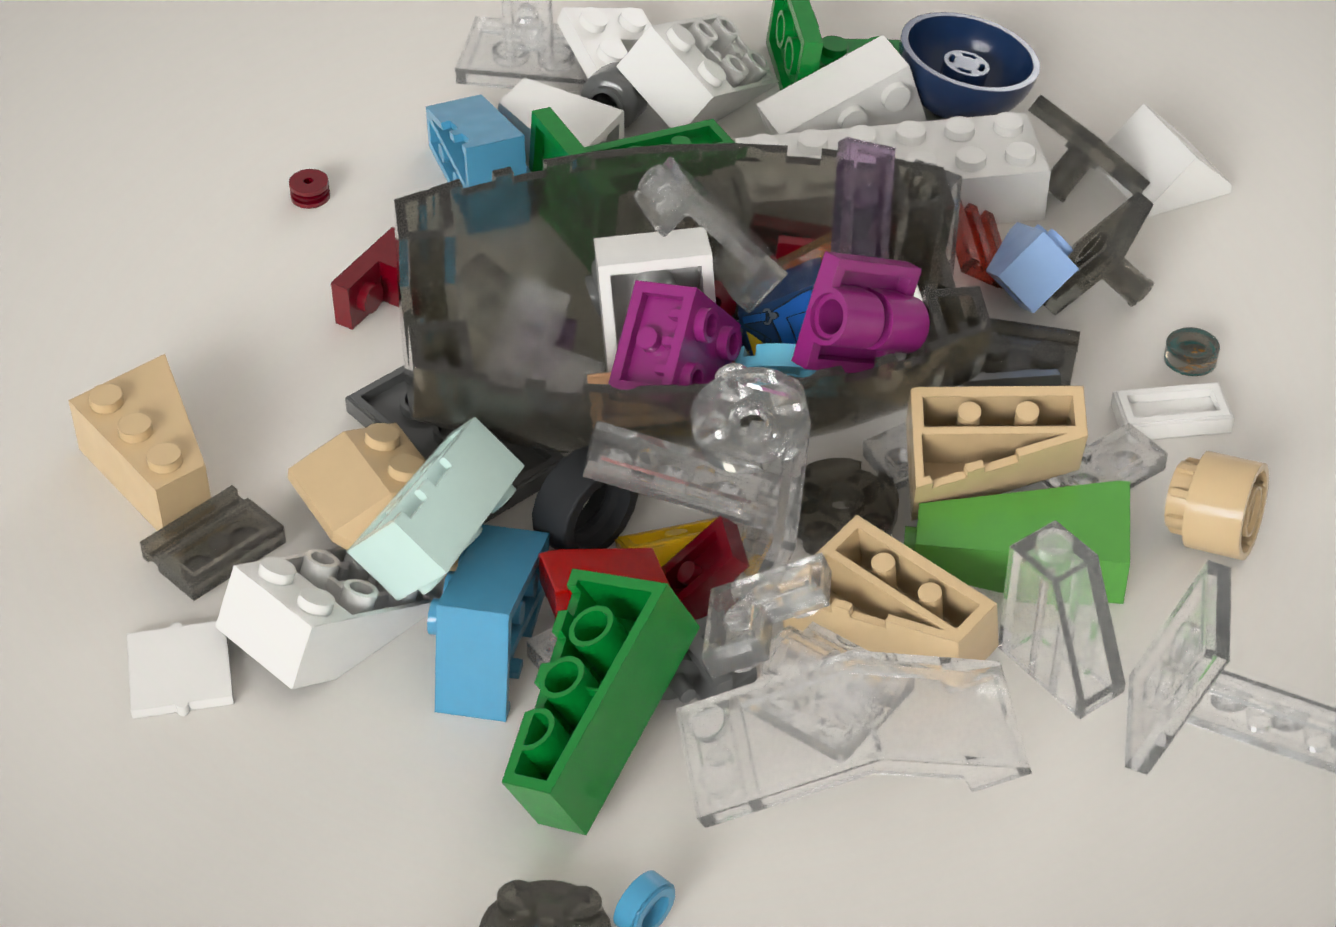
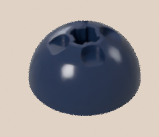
[899,12,1040,119]

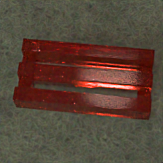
[943,195,1003,289]

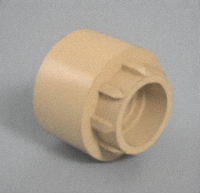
[1164,451,1269,560]

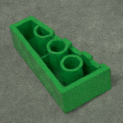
[501,568,700,835]

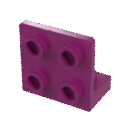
[607,280,742,430]

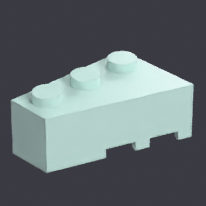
[347,417,525,601]

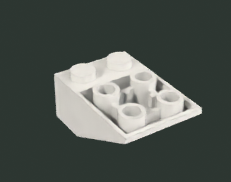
[616,14,779,128]
[215,547,436,689]

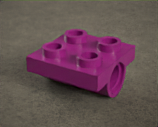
[791,251,930,376]

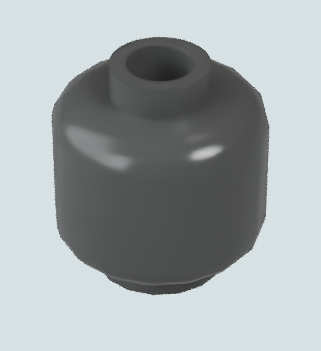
[580,62,648,128]

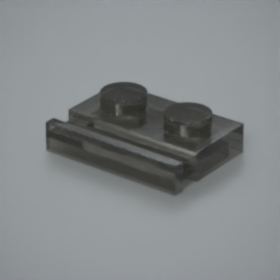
[962,316,1081,386]
[140,485,286,601]

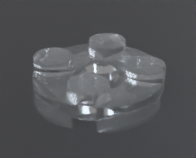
[690,363,811,474]

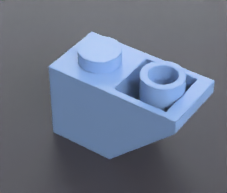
[986,222,1079,313]

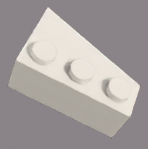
[756,35,927,135]

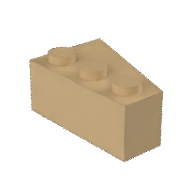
[68,354,214,539]
[906,386,1088,521]
[778,515,999,685]

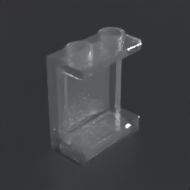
[634,156,788,314]

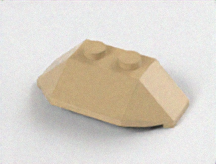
[288,423,459,577]

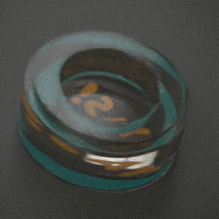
[1164,327,1220,376]

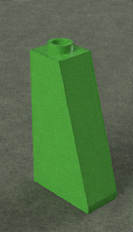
[904,480,1130,604]

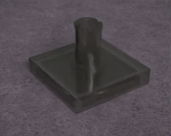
[1028,94,1150,203]
[1043,191,1154,315]

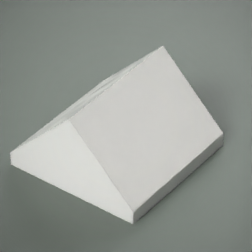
[1095,103,1232,218]

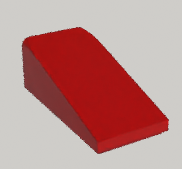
[538,548,670,619]

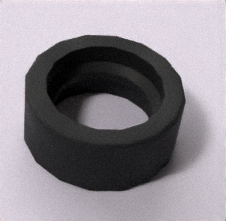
[532,445,639,550]

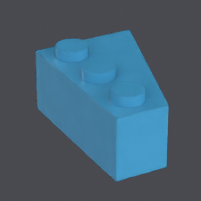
[426,94,534,229]
[427,524,550,722]

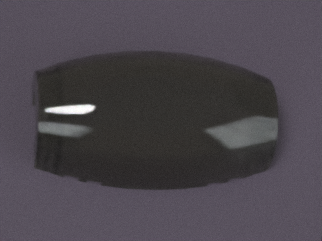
[394,143,993,458]

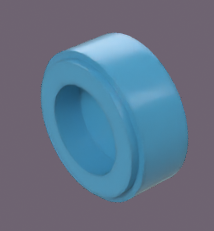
[613,870,675,927]

